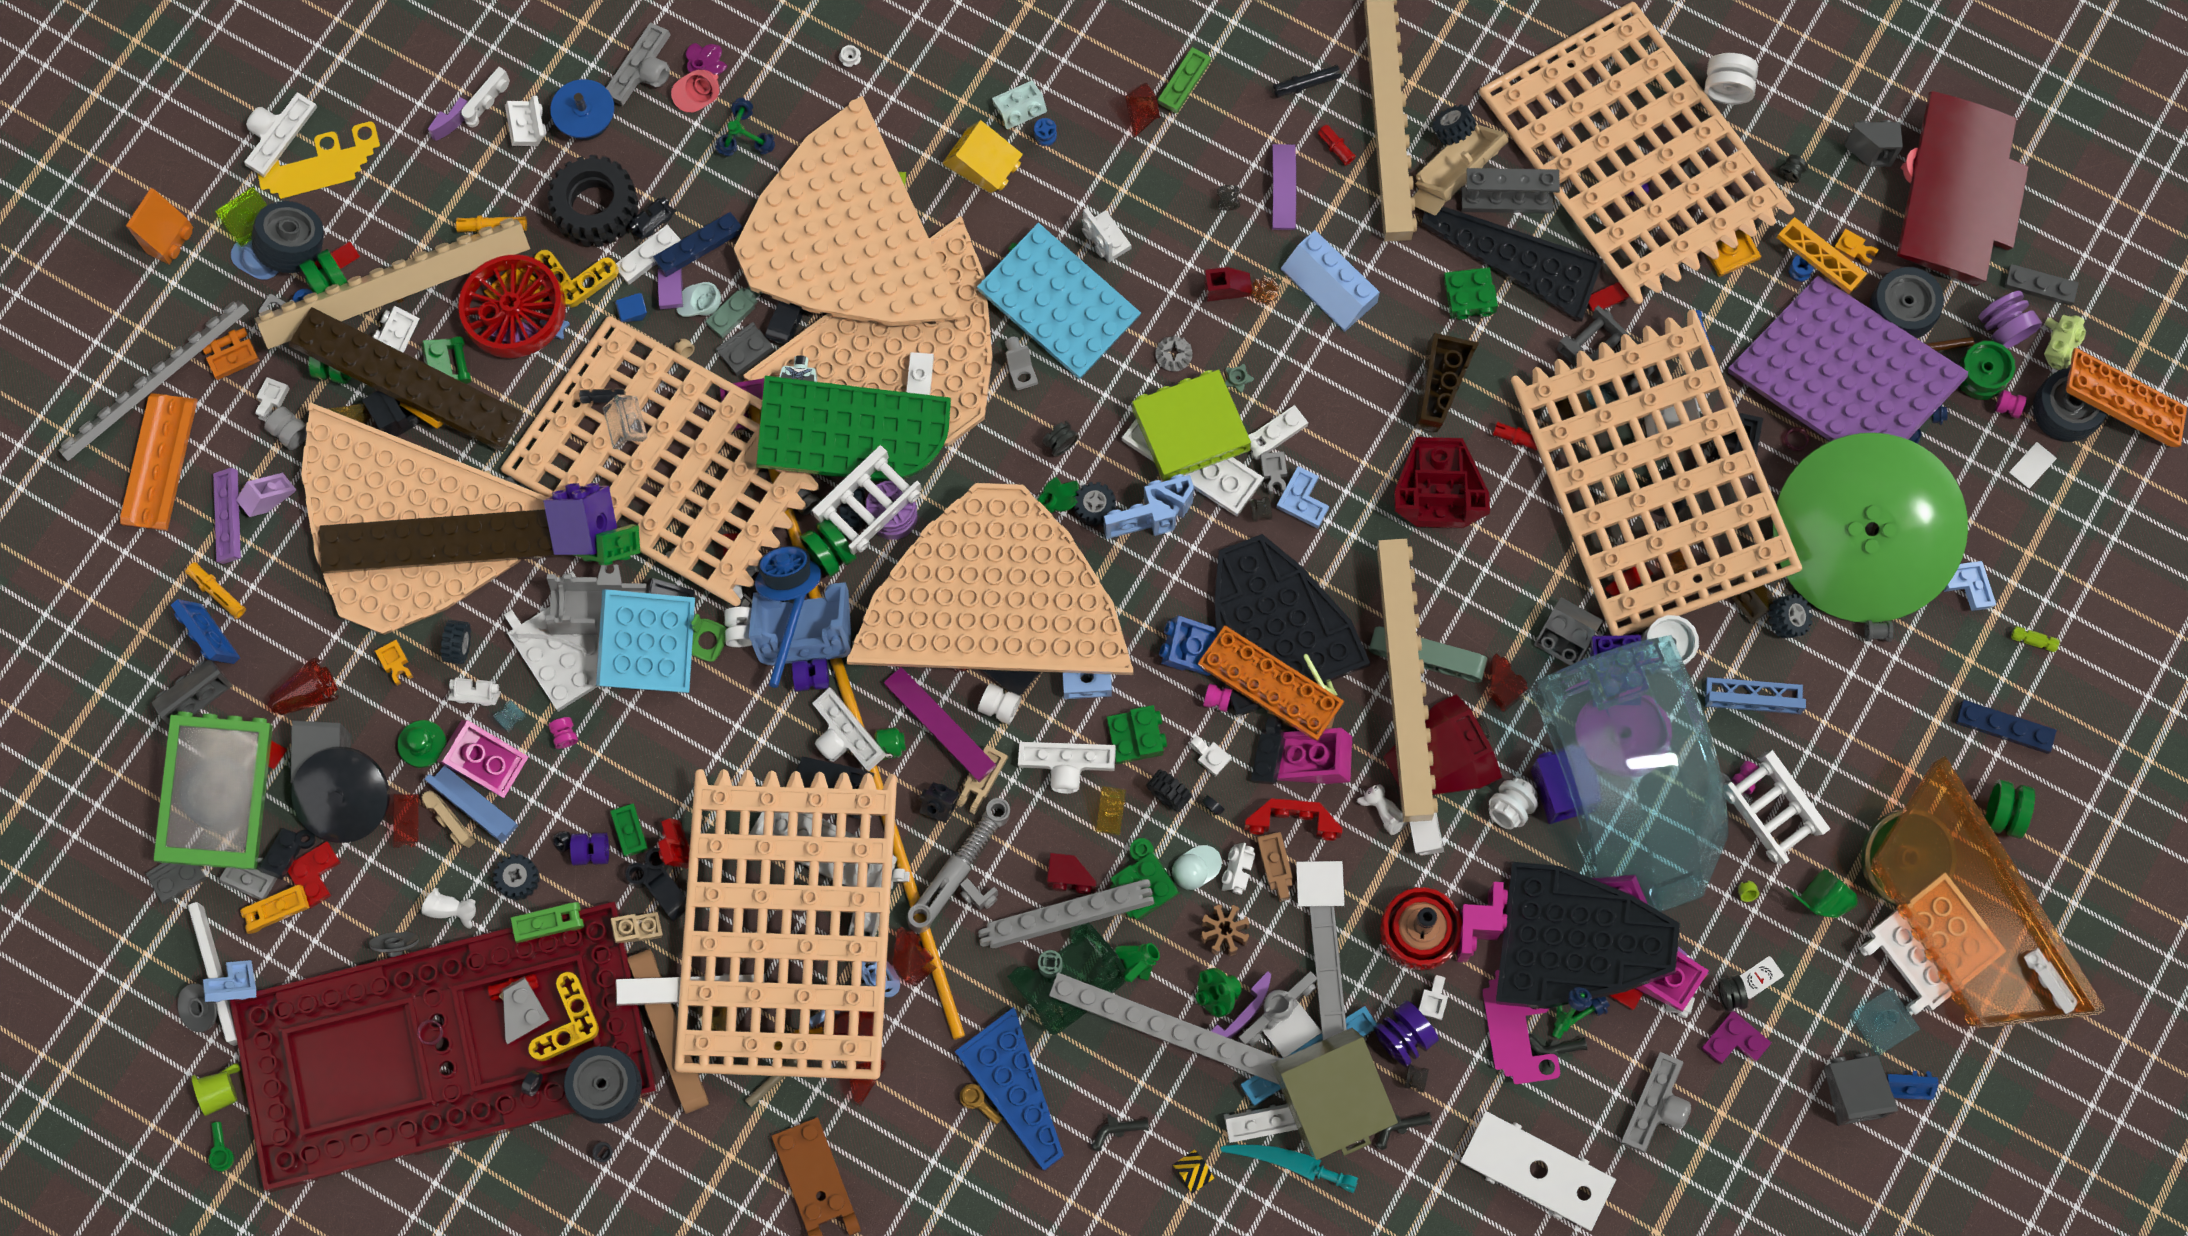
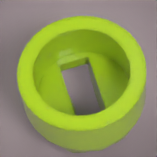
[1738,881,1759,902]

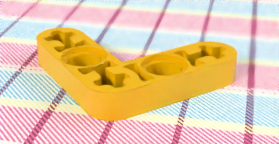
[535,250,619,308]
[529,972,599,1061]

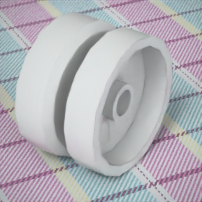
[1704,53,1758,105]
[1641,615,1699,674]

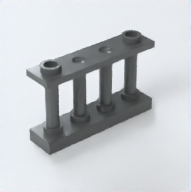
[1461,168,1560,213]
[1557,305,1661,402]

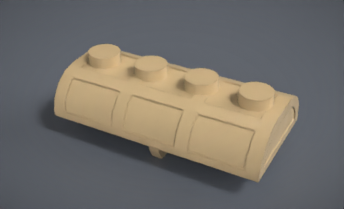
[1415,122,1508,201]

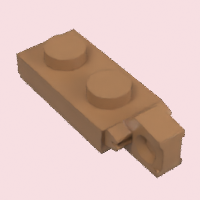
[1257,832,1293,902]

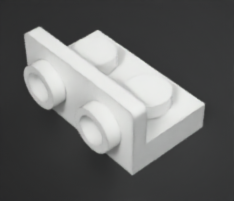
[372,306,420,353]

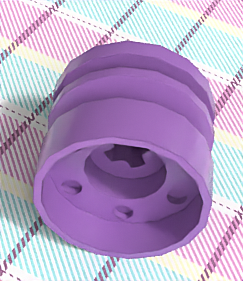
[1978,291,2042,349]
[866,481,917,540]

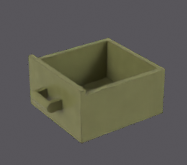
[1271,1028,1398,1160]

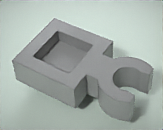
[1260,452,1287,494]

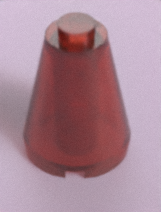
[268,657,339,715]

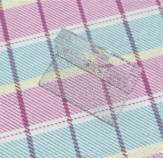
[603,394,648,449]

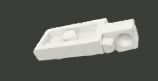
[2024,948,2078,1014]

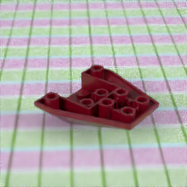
[1383,694,1502,796]

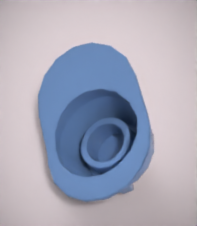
[231,237,279,279]

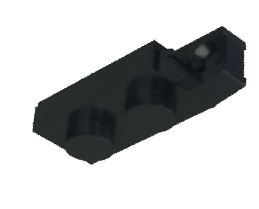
[1251,717,1285,785]

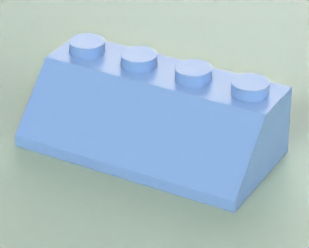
[1281,230,1380,332]

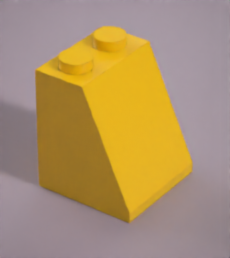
[942,120,1023,193]

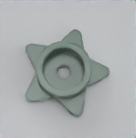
[1225,364,1254,393]

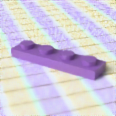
[213,468,241,564]

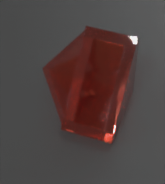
[1125,83,1160,138]

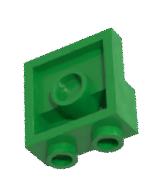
[1444,267,1498,320]
[1107,705,1167,764]
[1110,852,1180,920]

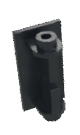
[629,196,677,240]

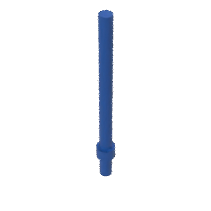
[769,594,806,688]

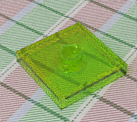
[215,186,267,247]

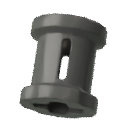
[1865,620,1893,642]

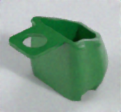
[1785,868,1858,918]

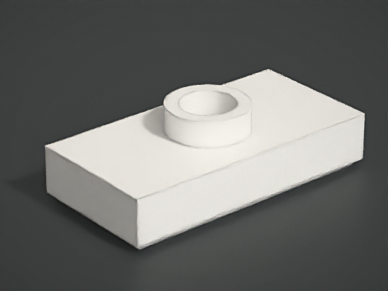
[907,352,934,395]

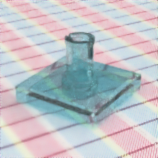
[1849,987,1920,1056]

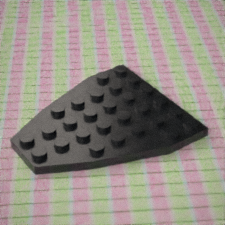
[1215,534,1370,717]
[1496,862,1680,1009]

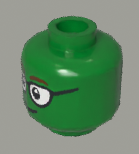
[874,727,906,760]

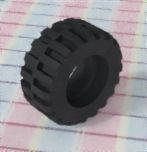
[547,155,639,247]

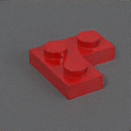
[658,818,690,869]
[288,841,341,909]

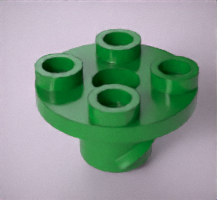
[398,720,447,768]
[1196,968,1241,1018]

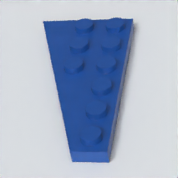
[955,1007,1064,1171]

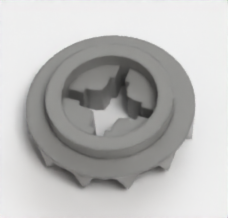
[1156,335,1193,371]

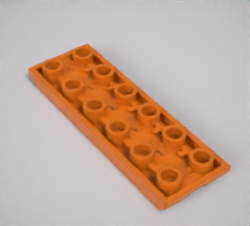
[2066,348,2187,447]
[120,393,198,531]
[1198,626,1344,741]

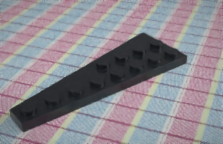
[1421,206,1603,322]

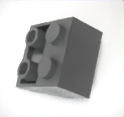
[1844,120,1903,167]
[1534,597,1603,668]

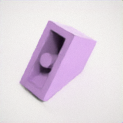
[236,473,296,517]

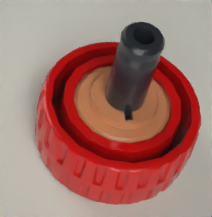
[1380,887,1462,971]

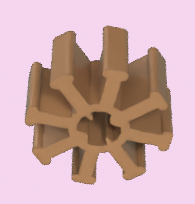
[1201,904,1250,956]

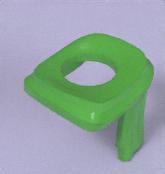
[691,614,727,662]

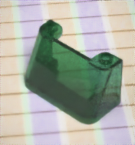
[1007,922,1126,1035]

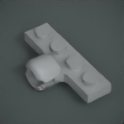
[606,23,671,106]
[1238,971,1317,1047]
[1621,1052,1691,1153]

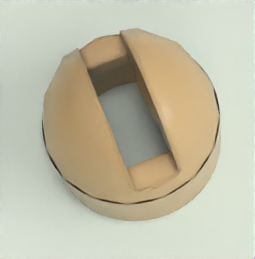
[674,339,695,358]

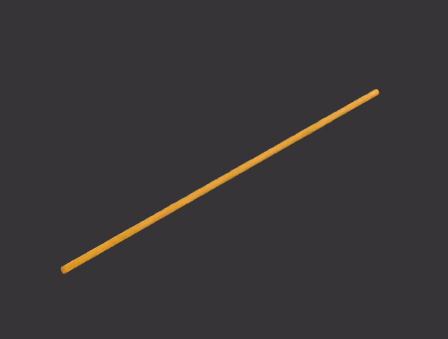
[743,380,965,1040]

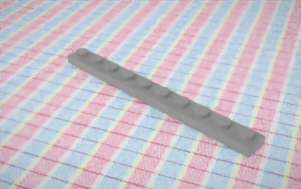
[58,300,249,461]
[1049,973,1282,1085]

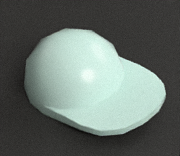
[677,282,721,317]
[1172,845,1222,890]

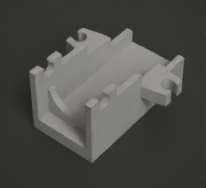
[545,565,647,640]

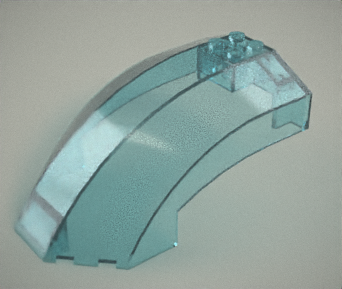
[1531,635,1728,912]

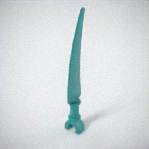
[1220,1145,1358,1193]

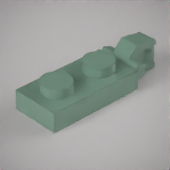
[705,286,762,339]

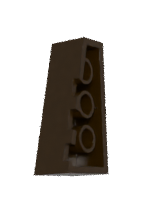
[1414,333,1479,433]

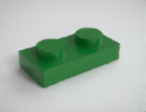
[611,803,648,858]

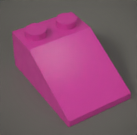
[437,720,529,798]
[1277,728,1352,784]
[1635,951,1709,1012]

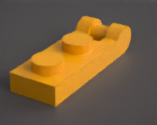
[240,885,310,934]

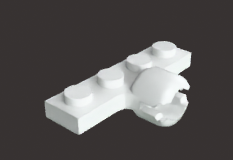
[244,92,317,177]
[812,687,886,771]
[1018,742,1116,794]

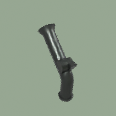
[1529,1033,1588,1067]
[1375,1112,1432,1150]
[1091,1113,1149,1152]

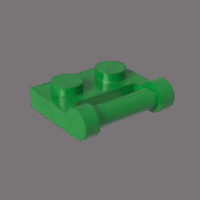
[421,337,472,384]

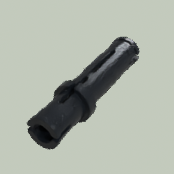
[1273,64,1341,98]

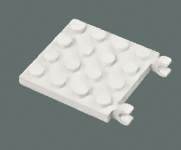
[504,572,599,712]
[1858,873,2006,1016]

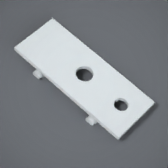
[1460,1111,1616,1231]

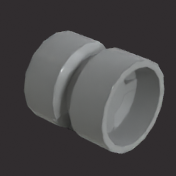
[264,406,307,450]

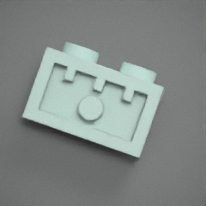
[992,80,1047,129]

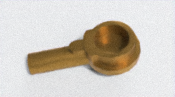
[960,1084,1003,1125]

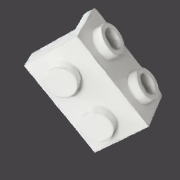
[505,96,546,146]

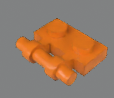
[202,327,260,380]

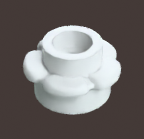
[839,45,861,67]

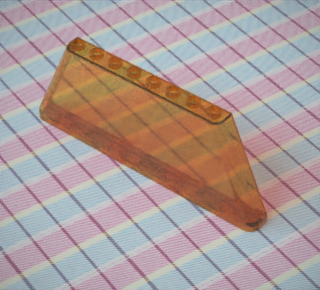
[1871,756,2107,1029]

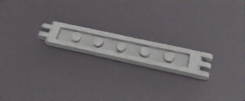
[978,879,1154,948]

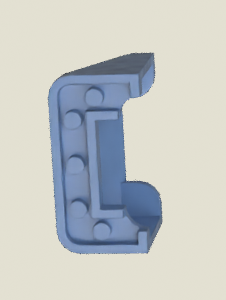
[749,582,851,665]

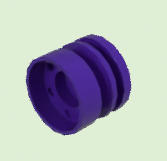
[1373,1000,1439,1067]

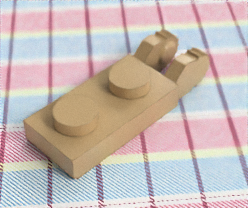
[956,745,1008,814]
[422,790,475,848]

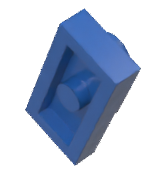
[1886,1071,1939,1100]

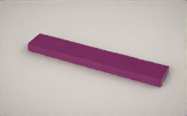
[883,667,997,782]

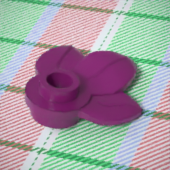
[686,43,727,75]

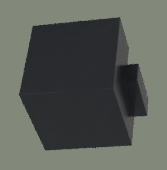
[362,391,420,437]
[1710,413,1763,459]

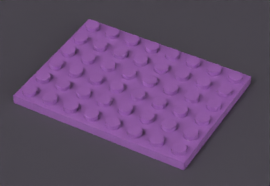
[1728,276,1968,441]

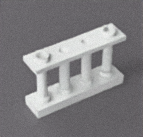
[812,445,922,555]
[1721,750,1830,864]

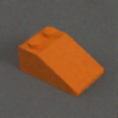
[126,188,194,265]

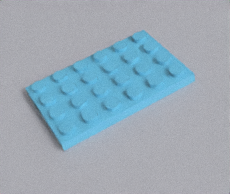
[977,223,1141,380]

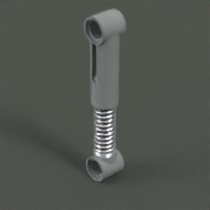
[908,798,1010,933]

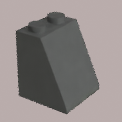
[291,720,352,783]
[1824,1053,1898,1126]

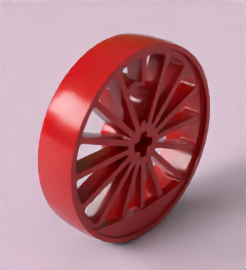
[458,255,566,358]

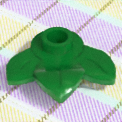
[1038,477,1079,513]

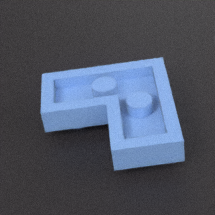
[1276,466,1329,529]
[1944,561,1996,611]
[203,960,256,1002]

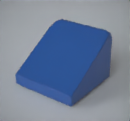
[615,293,647,322]

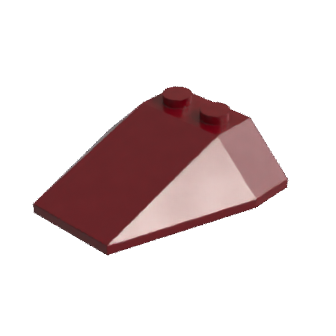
[1394,437,1490,528]

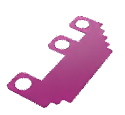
[1482,970,1560,1084]

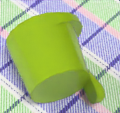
[191,1064,240,1116]

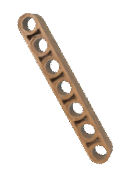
[627,949,710,1114]

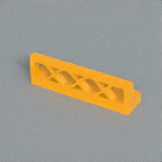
[1777,217,1867,294]

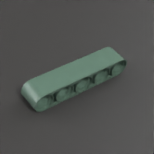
[1369,627,1488,683]

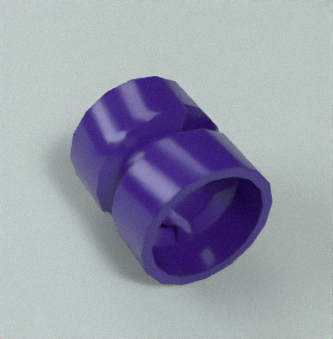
[792,658,829,692]
[570,833,609,866]

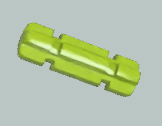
[2011,626,2060,652]

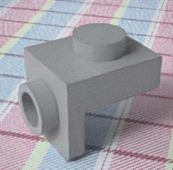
[960,878,998,910]

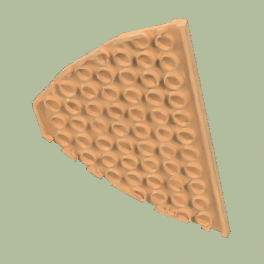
[734,96,965,326]
[743,216,992,447]
[301,402,549,635]
[847,483,1133,675]

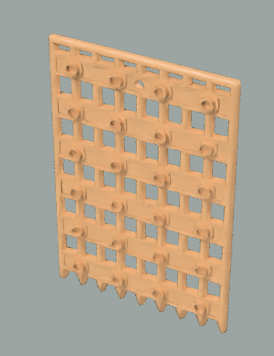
[1479,2,1794,304]
[1511,309,1802,636]
[501,316,819,606]
[674,769,897,1080]

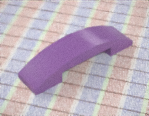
[1272,144,1296,230]
[1211,971,1271,1039]

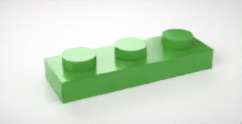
[1158,47,1211,114]

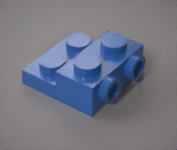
[1159,616,1217,676]

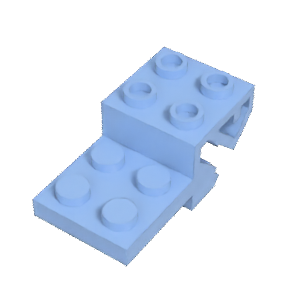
[1104,474,1194,539]

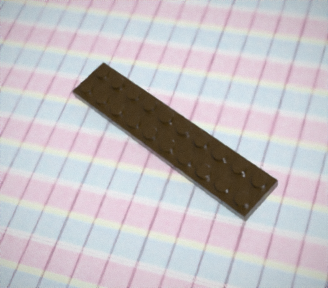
[289,307,524,452]
[320,509,561,574]

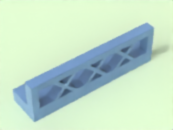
[1705,677,1806,714]
[425,765,518,844]

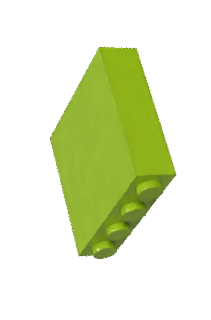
[1132,370,1251,482]

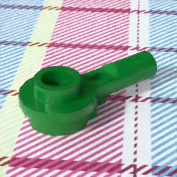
[1129,838,1154,862]
[209,1122,234,1172]

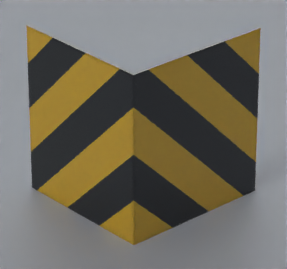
[1173,1150,1214,1193]

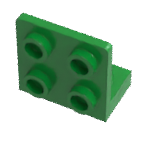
[574,524,640,565]

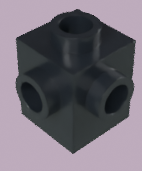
[919,782,960,823]

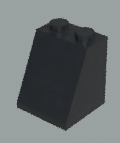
[797,756,874,819]

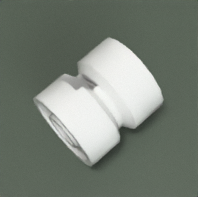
[724,607,752,647]
[978,683,1021,725]

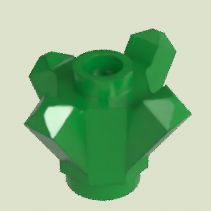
[1113,943,1160,982]

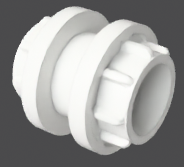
[1489,778,1538,829]

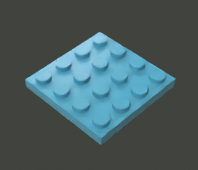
[596,589,695,693]

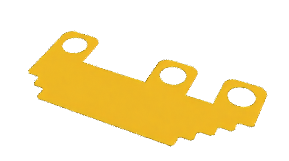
[257,122,380,199]

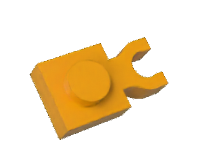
[1834,229,1878,267]
[375,640,413,686]

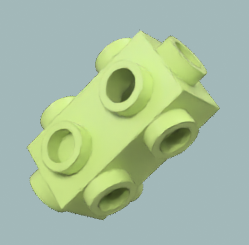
[2044,315,2086,370]

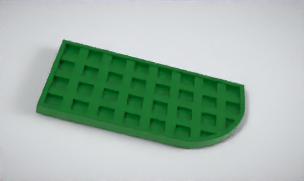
[756,376,951,482]

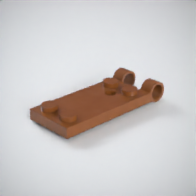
[772,1117,861,1236]

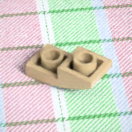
[610,912,663,943]

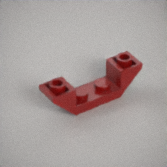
[1244,798,1342,841]

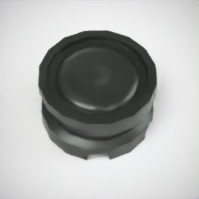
[1042,421,1079,457]
[1717,974,1748,1012]

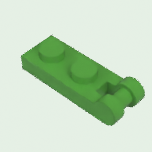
[511,902,584,943]

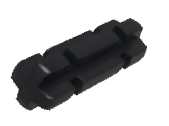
[579,388,626,403]

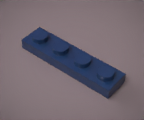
[653,212,743,277]
[1955,700,2057,754]

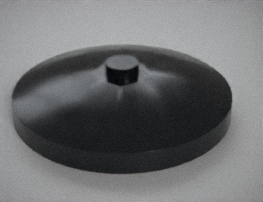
[291,747,390,843]

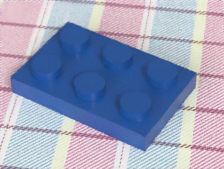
[171,599,240,664]

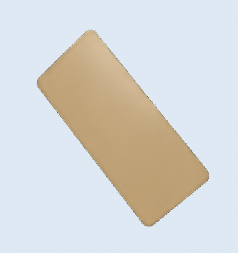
[1413,189,1446,215]

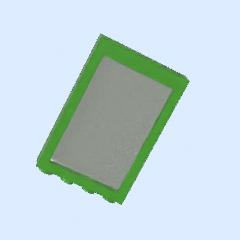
[154,711,273,870]

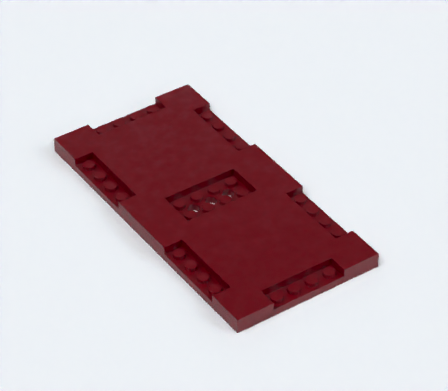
[230,902,658,1193]

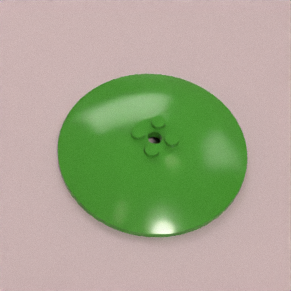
[1773,433,1968,623]

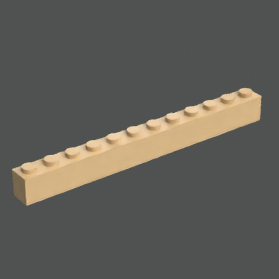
[1364,0,1417,242]
[254,218,530,349]
[1377,539,1438,822]

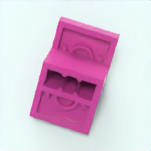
[1457,882,1508,963]

